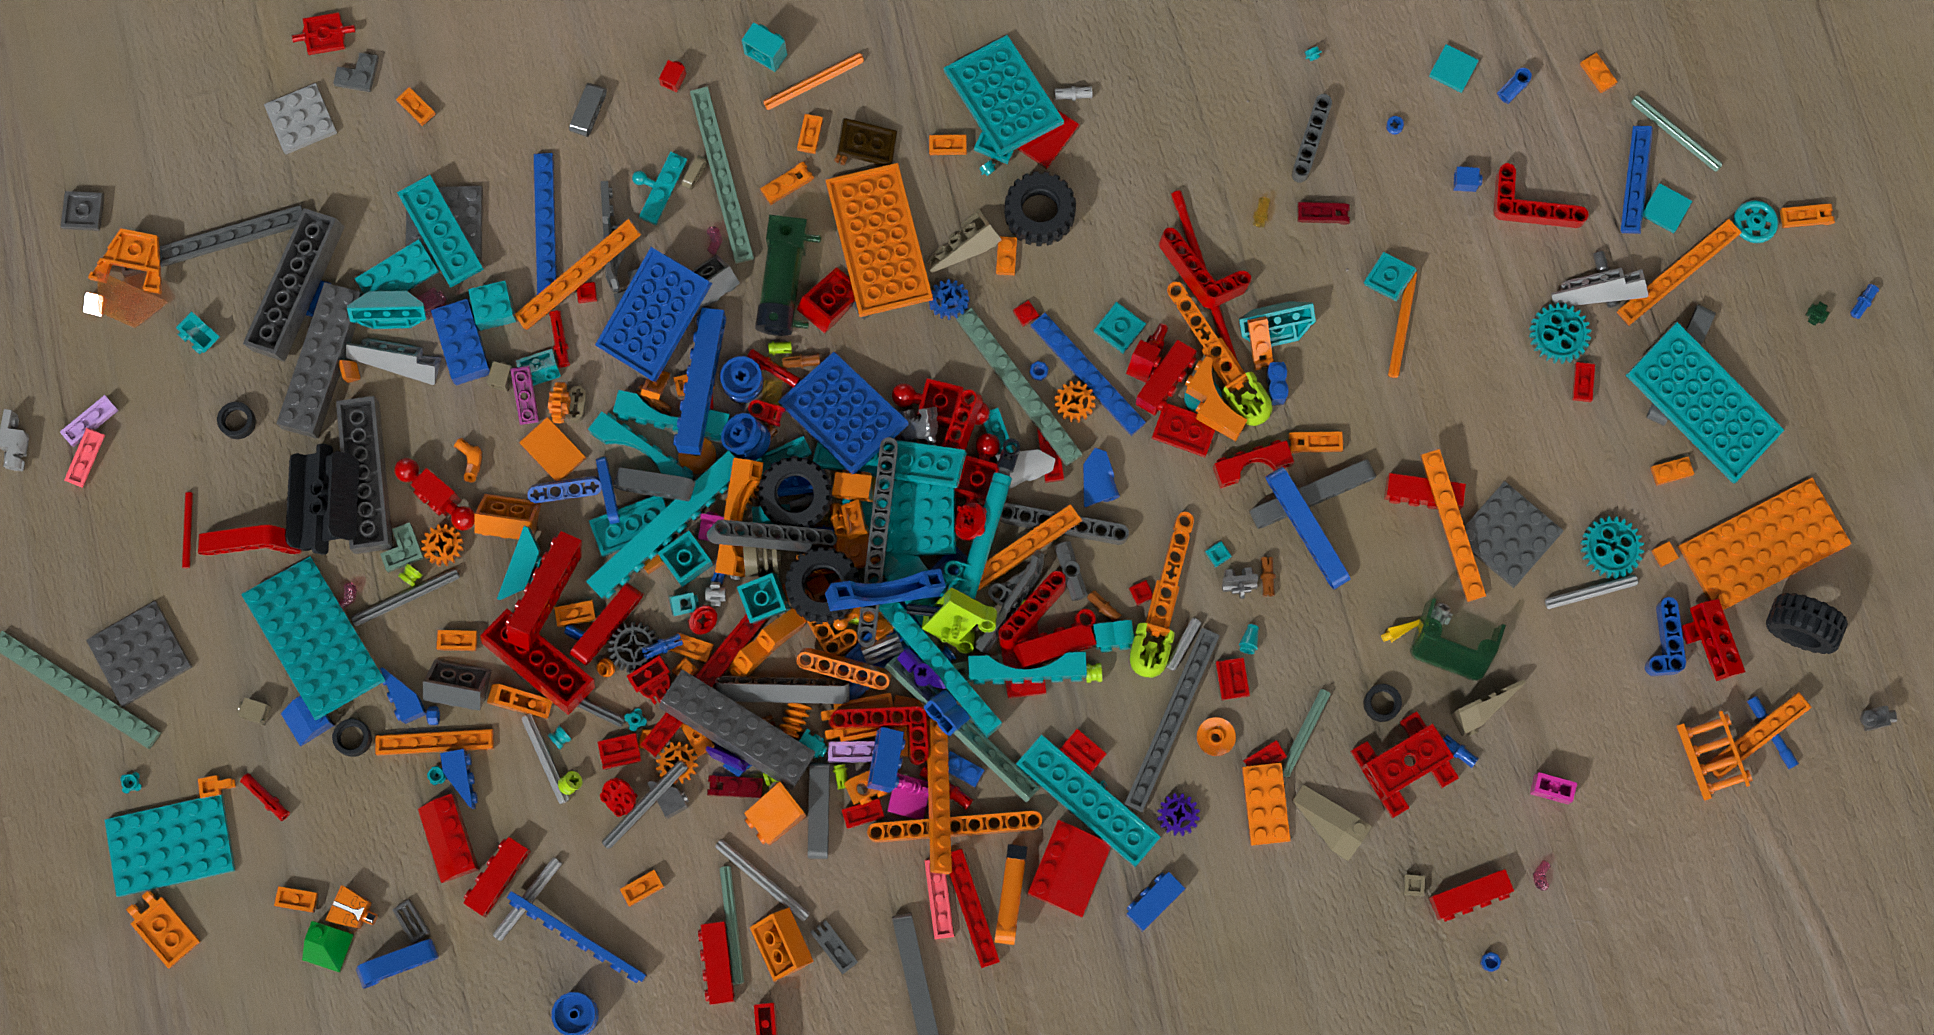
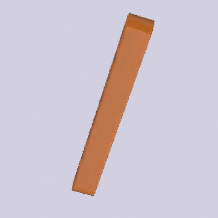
[867,811,1042,843]

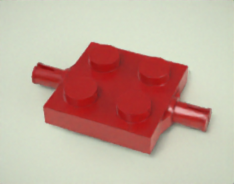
[292,12,356,55]

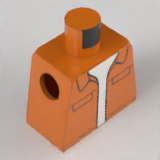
[326,885,378,929]

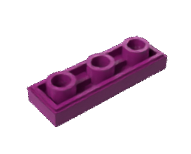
[510,365,539,425]

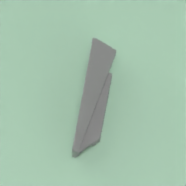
[1551,268,1648,307]
[346,338,441,385]

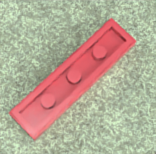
[924,860,954,940]

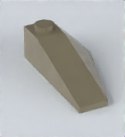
[925,209,1002,273]
[1451,679,1525,737]
[1293,785,1372,861]

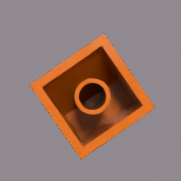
[744,782,806,846]

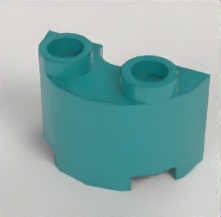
[176,311,220,355]

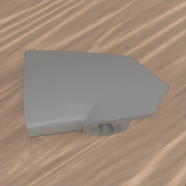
[996,449,1055,489]

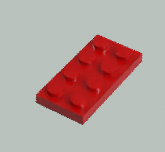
[1001,622,1046,699]

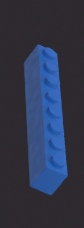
[674,308,727,455]

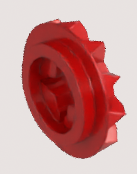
[688,604,717,635]

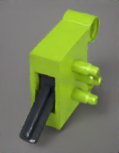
[906,587,997,653]

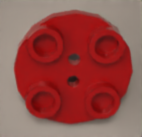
[955,503,987,540]
[600,778,638,817]

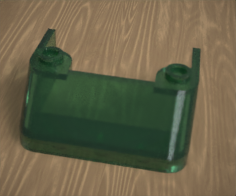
[1410,598,1506,681]

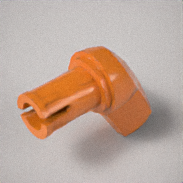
[454,437,482,483]

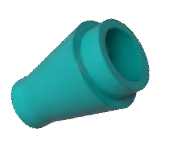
[1239,624,1259,654]

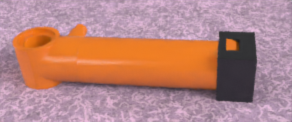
[994,844,1028,945]

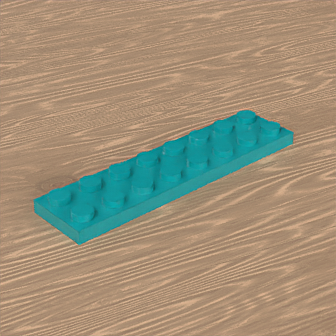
[813,440,967,488]
[1016,734,1161,867]

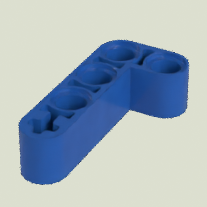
[1645,597,1686,676]
[356,939,439,989]

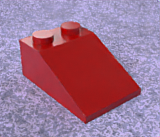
[796,267,856,333]

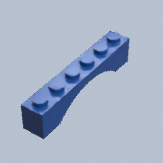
[825,569,946,611]

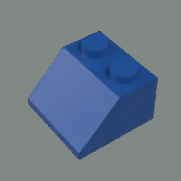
[281,695,335,746]

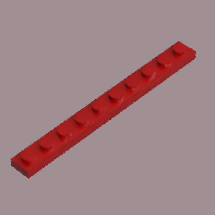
[640,614,767,758]

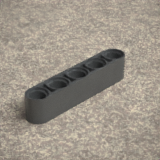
[1291,94,1332,183]
[613,468,696,501]
[808,763,830,859]

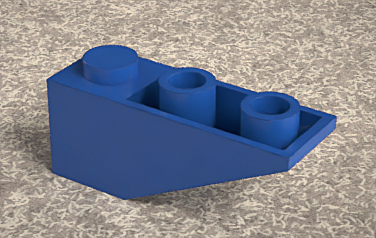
[380,667,426,724]
[440,749,478,809]

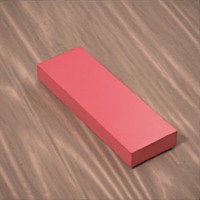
[64,427,105,488]

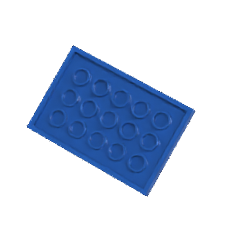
[595,247,712,382]
[778,352,909,475]

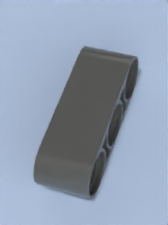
[569,83,607,137]

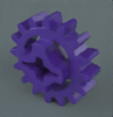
[1157,793,1200,836]

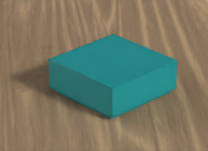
[1205,541,1232,568]

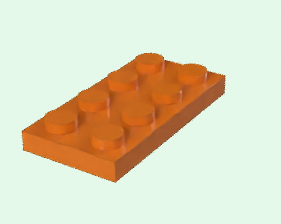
[1242,763,1290,846]

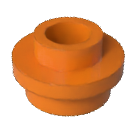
[597,658,615,677]

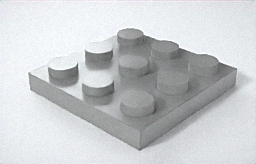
[264,83,337,155]

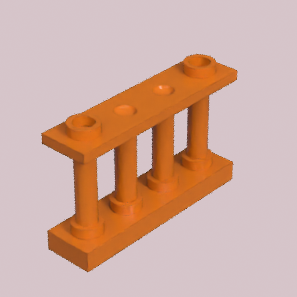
[1677,711,1753,801]

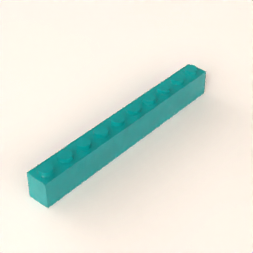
[586,450,735,600]
[869,576,1002,738]

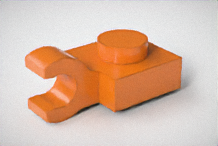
[198,775,236,798]

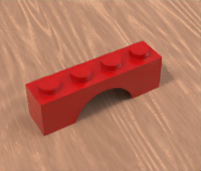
[1213,440,1294,489]

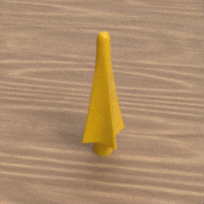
[1381,616,1430,643]

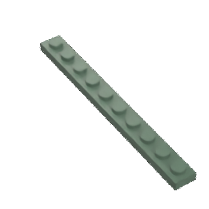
[690,86,754,264]
[956,308,1082,466]
[0,631,161,749]
[884,654,1040,803]

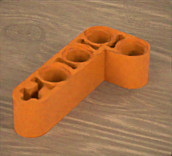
[804,589,858,656]

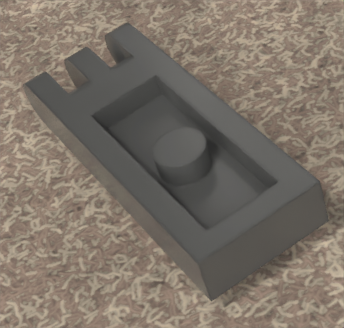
[810,920,859,974]

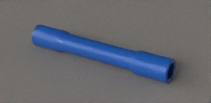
[1747,696,1799,769]

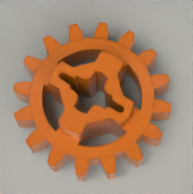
[1054,381,1095,423]
[548,382,571,424]
[421,524,464,566]
[656,742,699,785]

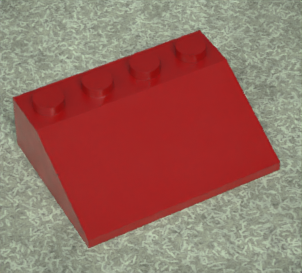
[1027,820,1111,918]

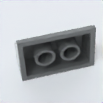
[693,254,740,314]
[423,659,492,711]

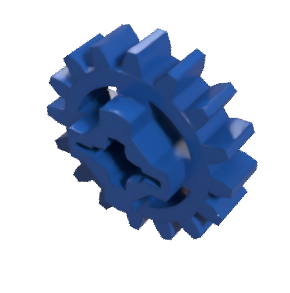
[929,279,969,320]

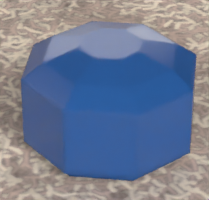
[1030,361,1049,381]
[426,706,440,725]
[1480,952,1501,972]

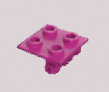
[887,773,928,820]

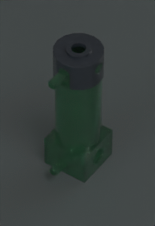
[755,215,821,336]

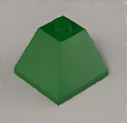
[302,921,354,973]

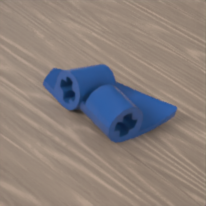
[1083,448,1120,508]

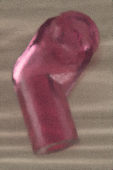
[706,226,723,255]
[338,582,357,609]
[1533,860,1551,891]

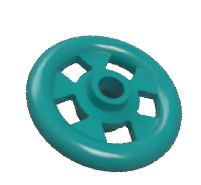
[1733,200,1778,243]

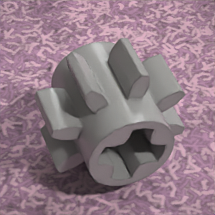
[705,582,726,606]
[1427,603,1453,627]

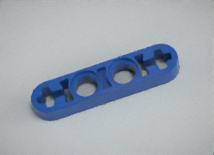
[596,456,620,525]
[528,476,602,503]

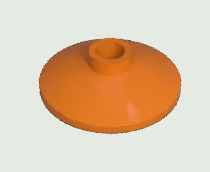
[678,438,716,474]
[1197,717,1236,756]

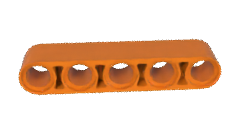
[796,647,891,690]

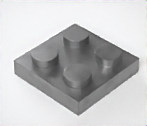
[60,191,104,231]

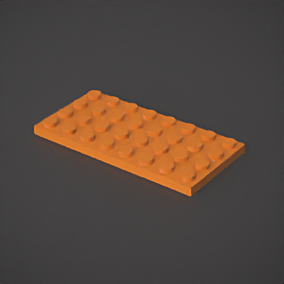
[825,163,933,317]
[1678,478,1852,611]

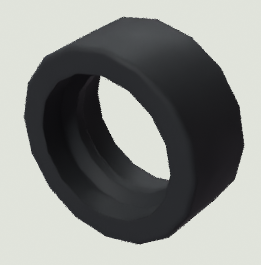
[217,401,256,440]
[1363,684,1402,722]
[332,718,372,757]

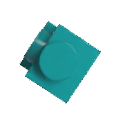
[668,591,699,616]
[799,729,828,759]

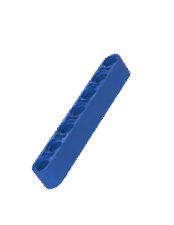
[1265,466,1351,590]

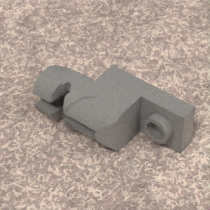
[0,409,29,471]

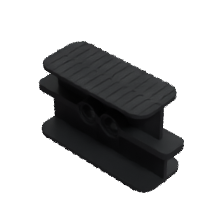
[285,443,359,555]

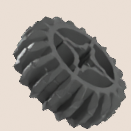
[608,622,661,674]

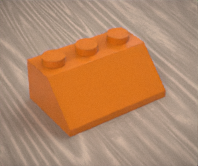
[475,494,541,540]
[749,907,814,982]

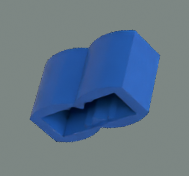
[1266,362,1288,405]
[924,690,970,736]

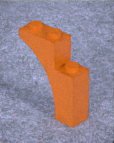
[1185,356,1247,441]
[728,608,806,677]

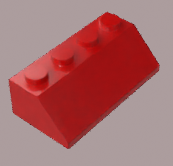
[418,794,479,883]

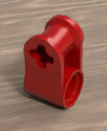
[748,400,786,427]

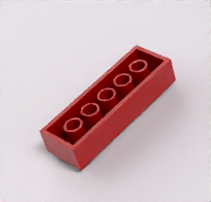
[505,531,582,651]
[480,608,595,715]

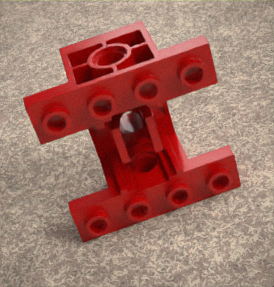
[1350,711,1459,819]

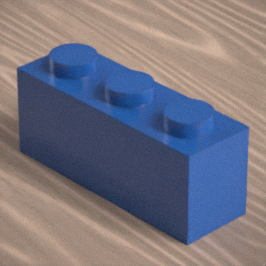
[867,727,905,793]
[1126,872,1185,932]

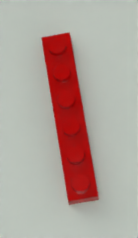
[950,849,1000,969]

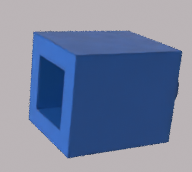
[1453,167,1482,192]

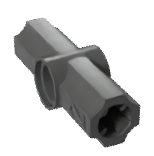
[1054,541,1088,601]

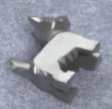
[898,407,938,446]

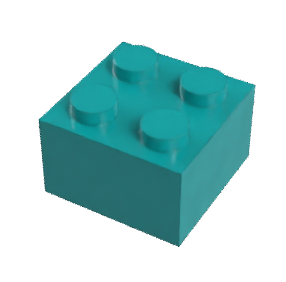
[742,22,787,72]
[468,281,517,331]
[658,531,713,587]
[737,573,791,623]

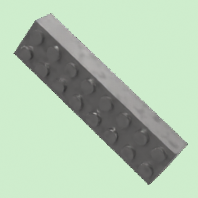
[243,208,345,362]
[276,282,363,439]
[336,396,393,554]
[659,669,816,790]

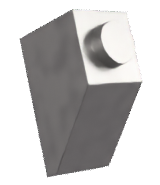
[648,781,689,819]

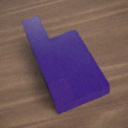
[705,743,749,772]

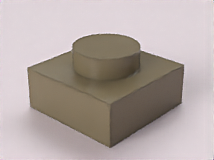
[1403,874,1425,897]

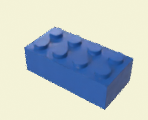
[431,299,491,385]

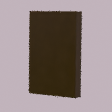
[837,118,897,166]

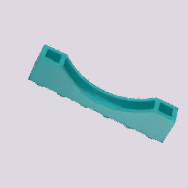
[613,390,731,442]
[588,411,695,481]
[968,652,1087,685]

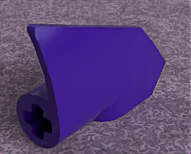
[897,648,946,689]

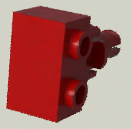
[1126,323,1168,383]
[626,656,671,705]

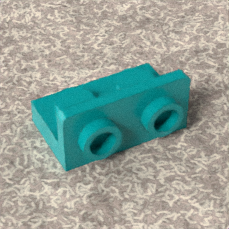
[516,349,561,386]

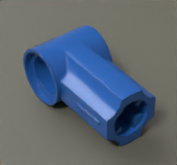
[1497,68,1532,104]

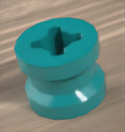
[548,725,572,750]

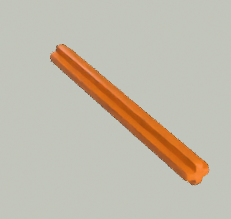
[763,53,864,110]
[1388,272,1417,378]

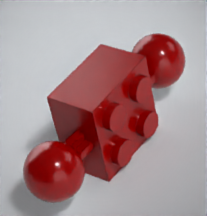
[892,378,990,427]
[955,433,1000,516]
[394,458,475,531]

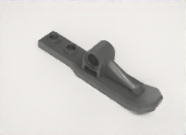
[601,181,632,292]
[976,549,1044,655]

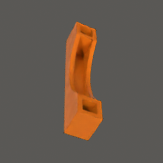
[715,458,764,577]

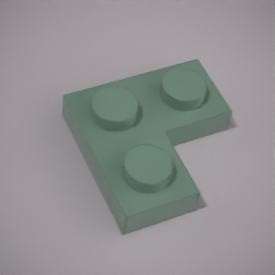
[380,522,424,573]

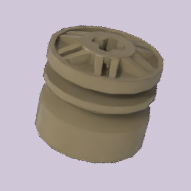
[743,536,782,577]

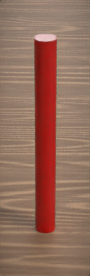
[182,492,193,569]

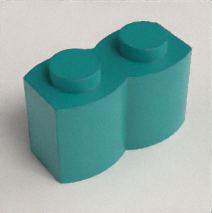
[1093,620,1134,653]

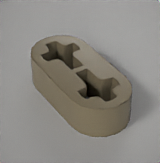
[682,155,708,190]
[566,386,587,423]

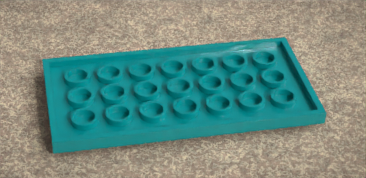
[1625,322,1784,483]
[241,556,385,721]

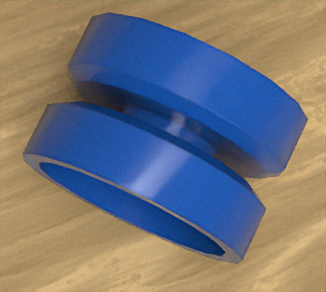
[720,356,764,403]
[721,413,771,461]
[551,992,599,1035]

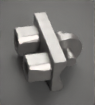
[1222,567,1258,599]
[1860,706,1897,731]

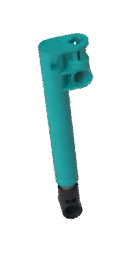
[938,438,1020,600]

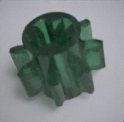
[1805,302,1830,326]

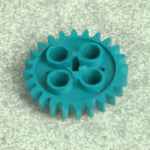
[1529,303,1592,364]
[1580,516,1644,579]

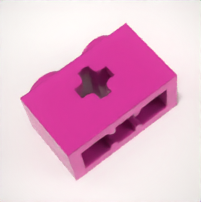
[1530,772,1577,804]

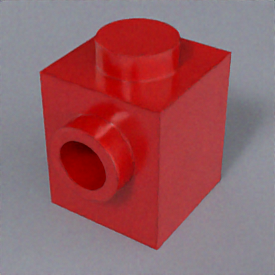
[659,60,687,93]

